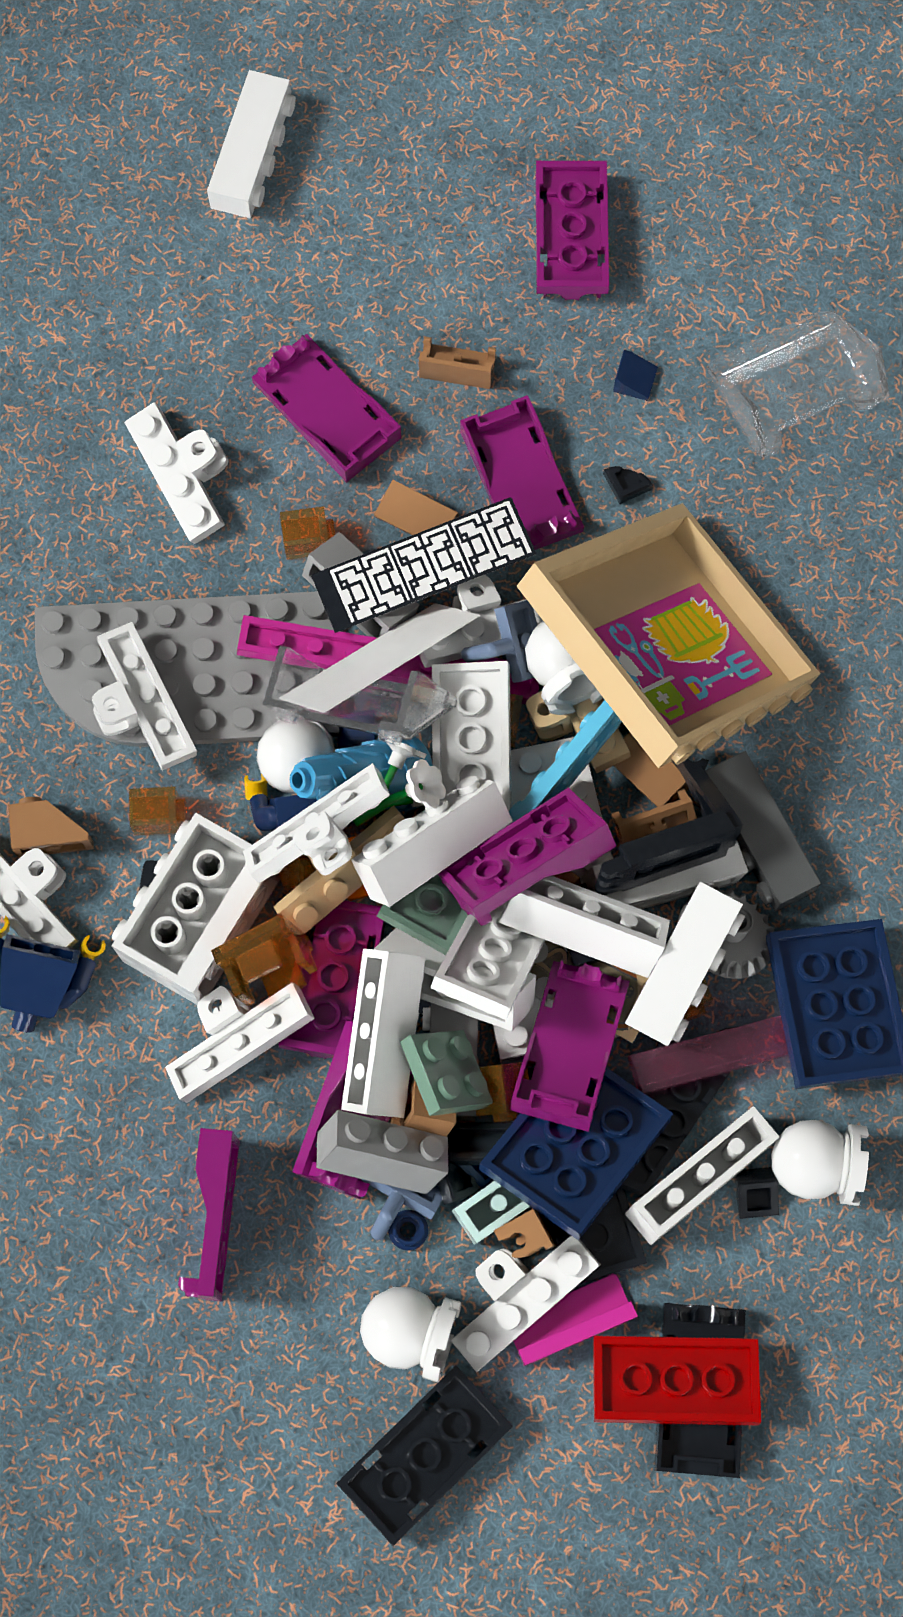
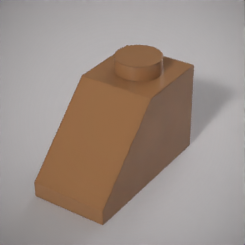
[8,797,94,858]

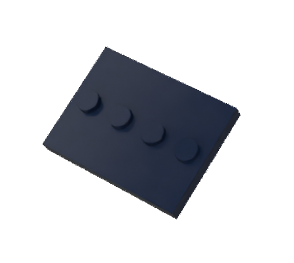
[765,919,903,1090]
[479,1068,673,1241]

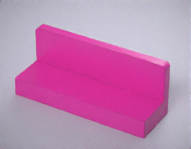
[513,1274,638,1366]

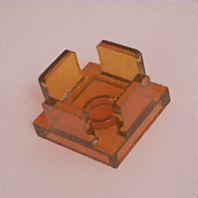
[211,914,318,1006]

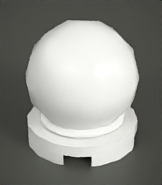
[525,622,603,715]
[256,715,335,794]
[771,1120,869,1206]
[360,1287,461,1383]

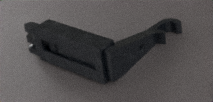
[595,758,743,896]

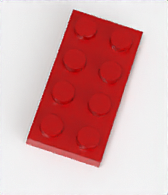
[593,1336,761,1425]

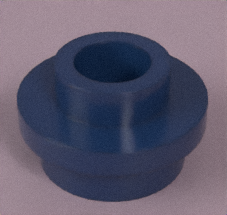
[388,1210,428,1251]

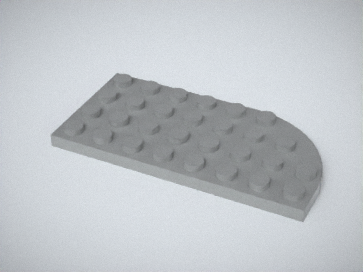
[35,591,339,747]

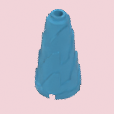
[289,734,433,812]

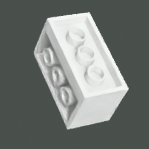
[112,813,282,1005]

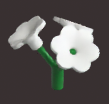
[353,735,446,827]

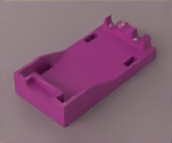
[535,161,609,301]
[252,334,401,483]
[460,395,584,550]
[438,788,616,926]
[278,900,386,1059]
[511,960,630,1132]
[292,1021,414,1200]
[178,1128,240,1302]

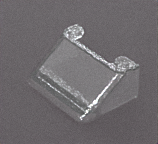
[708,311,890,458]
[263,646,458,745]

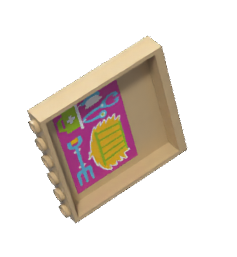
[517,503,820,768]

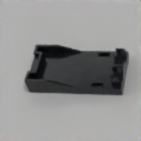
[654,1303,746,1478]
[336,1365,513,1546]

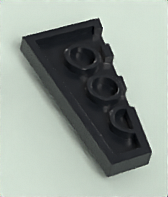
[619,1040,735,1197]

